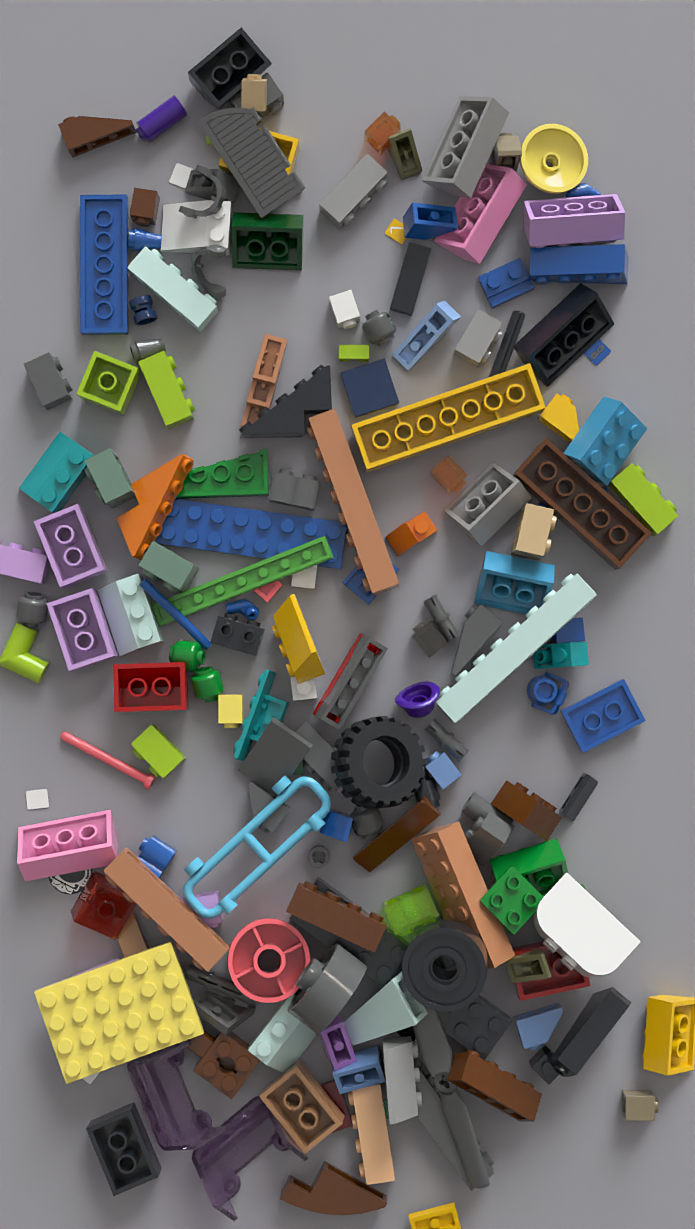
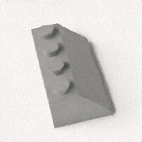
[422,96,509,198]

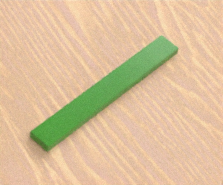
[151,536,334,627]

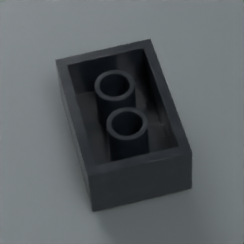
[86,1102,162,1196]

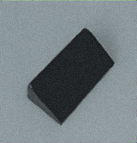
[559,773,598,821]

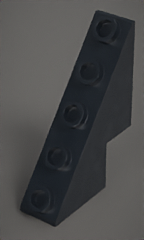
[239,365,332,438]

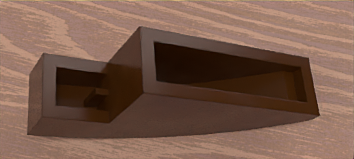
[280,1161,387,1215]

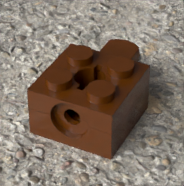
[186,1031,260,1100]

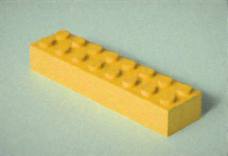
[351,363,546,473]

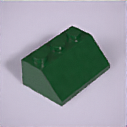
[231,212,304,270]

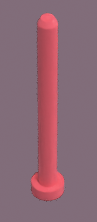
[60,732,156,790]

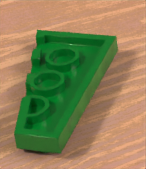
[175,448,269,499]

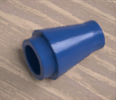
[128,228,162,251]

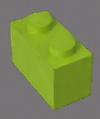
[131,724,186,778]

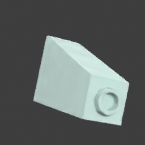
[344,972,428,1046]

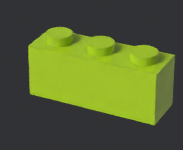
[139,351,196,429]
[608,463,679,536]

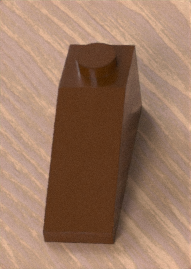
[58,116,136,158]

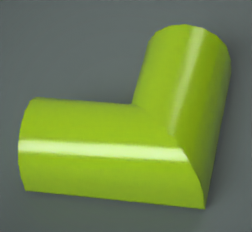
[0,622,50,684]

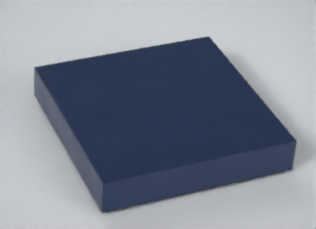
[341,358,399,418]

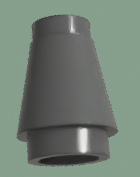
[130,338,166,363]

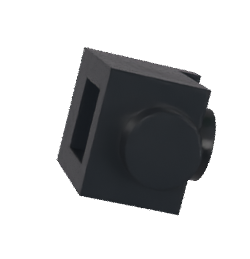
[529,1045,559,1085]

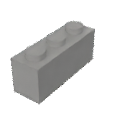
[319,154,388,229]

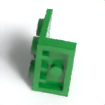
[480,866,543,935]

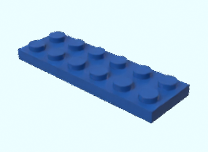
[80,194,128,335]

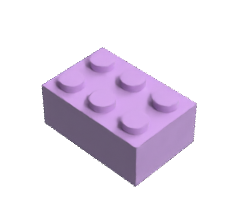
[34,504,108,589]
[46,588,118,671]

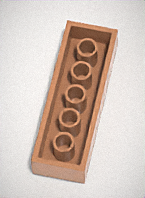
[411,822,515,969]

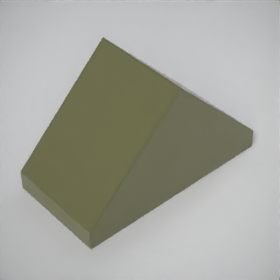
[388,128,423,180]
[505,948,552,983]

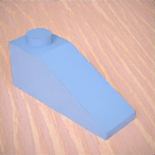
[392,300,461,371]

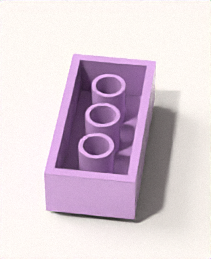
[523,194,625,248]

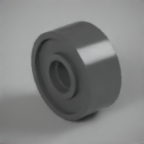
[287,943,367,1034]

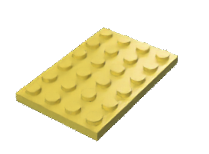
[34,941,204,1084]

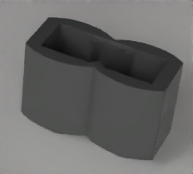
[268,469,320,511]

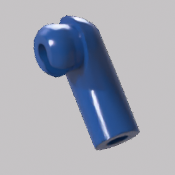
[566,183,601,198]
[225,599,259,620]

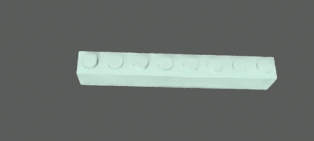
[436,573,598,723]

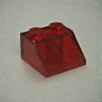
[71,870,136,940]

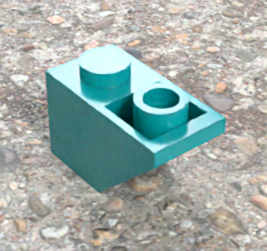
[533,642,589,669]

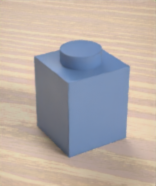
[425,751,462,789]

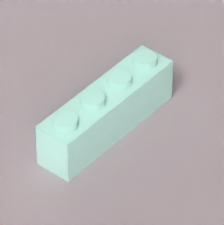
[127,246,218,333]

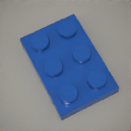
[560,679,646,753]

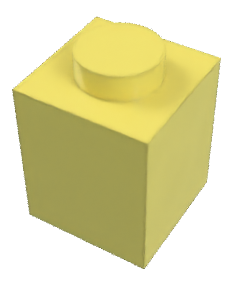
[218,695,244,728]

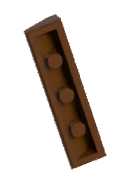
[352,797,441,872]

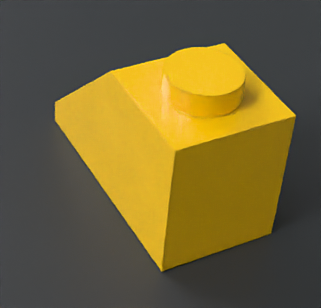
[537,393,579,444]

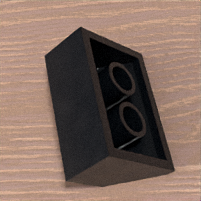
[188,27,272,110]

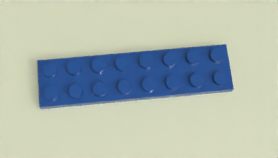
[155,499,347,570]

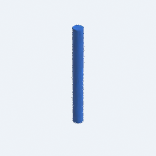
[139,578,212,650]

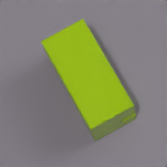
[339,345,369,362]

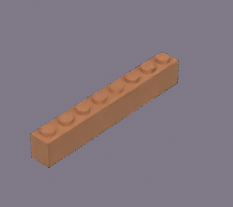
[306,409,399,596]

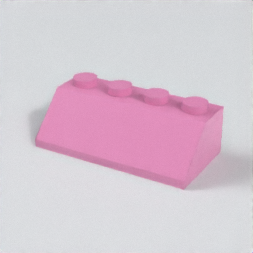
[434,164,527,264]
[17,810,118,881]

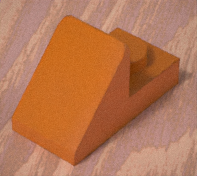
[386,511,438,556]

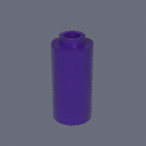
[135,95,187,142]

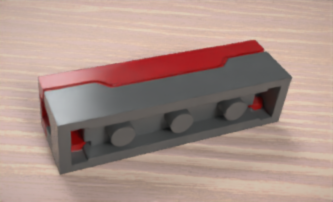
[312,633,388,730]

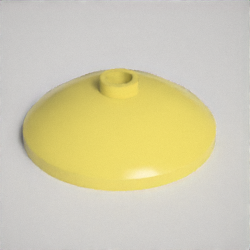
[520,124,588,194]

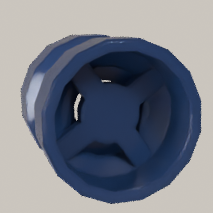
[129,295,158,326]

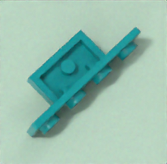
[233,669,290,761]

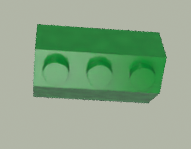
[489,838,568,894]

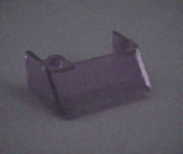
[127,1040,227,1151]
[192,1096,308,1221]

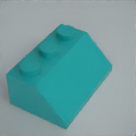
[19,432,94,513]

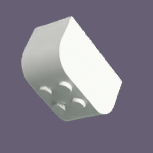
[533,873,641,978]

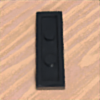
[390,242,431,316]

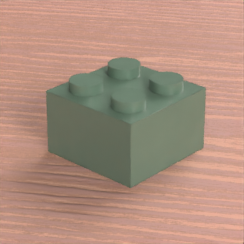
[84,448,136,508]
[139,541,199,593]

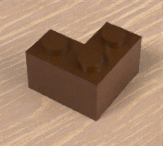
[491,780,562,841]

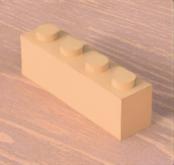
[348,1083,395,1185]

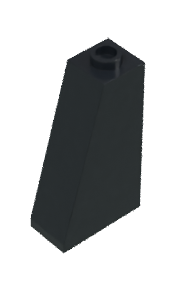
[548,987,632,1077]

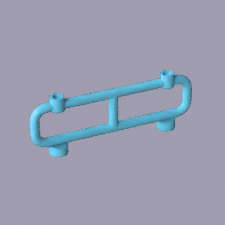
[183,775,331,919]

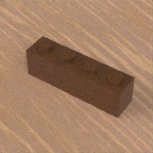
[286,881,387,953]
[447,1050,542,1122]

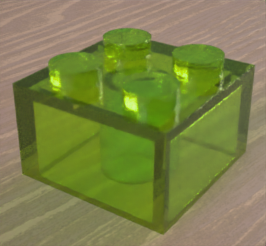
[383,883,439,937]

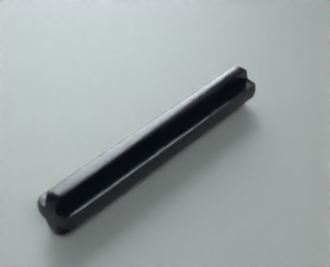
[489,311,525,377]

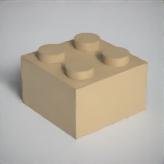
[511,503,557,560]

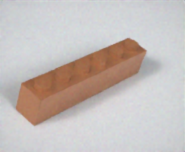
[103,847,230,972]

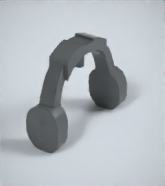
[179,165,226,219]
[191,245,226,298]

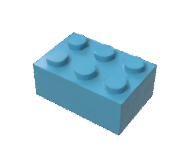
[564,396,648,486]

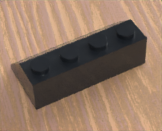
[513,283,614,387]

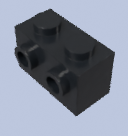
[210,613,265,656]

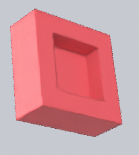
[253,581,283,603]

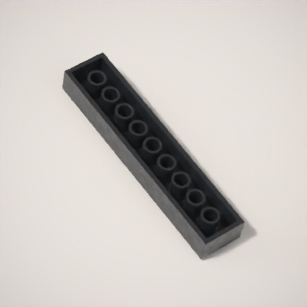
[289,877,512,1060]

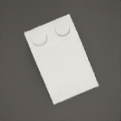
[161,200,233,255]

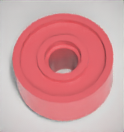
[228,918,310,1003]

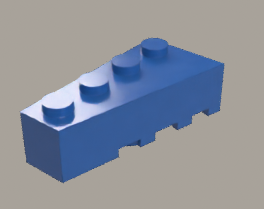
[529,244,628,285]

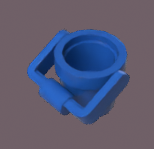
[527,672,569,715]

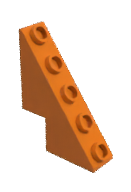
[116,453,194,560]

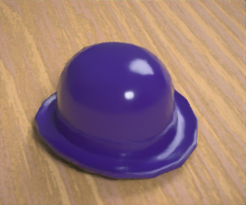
[395,681,440,718]

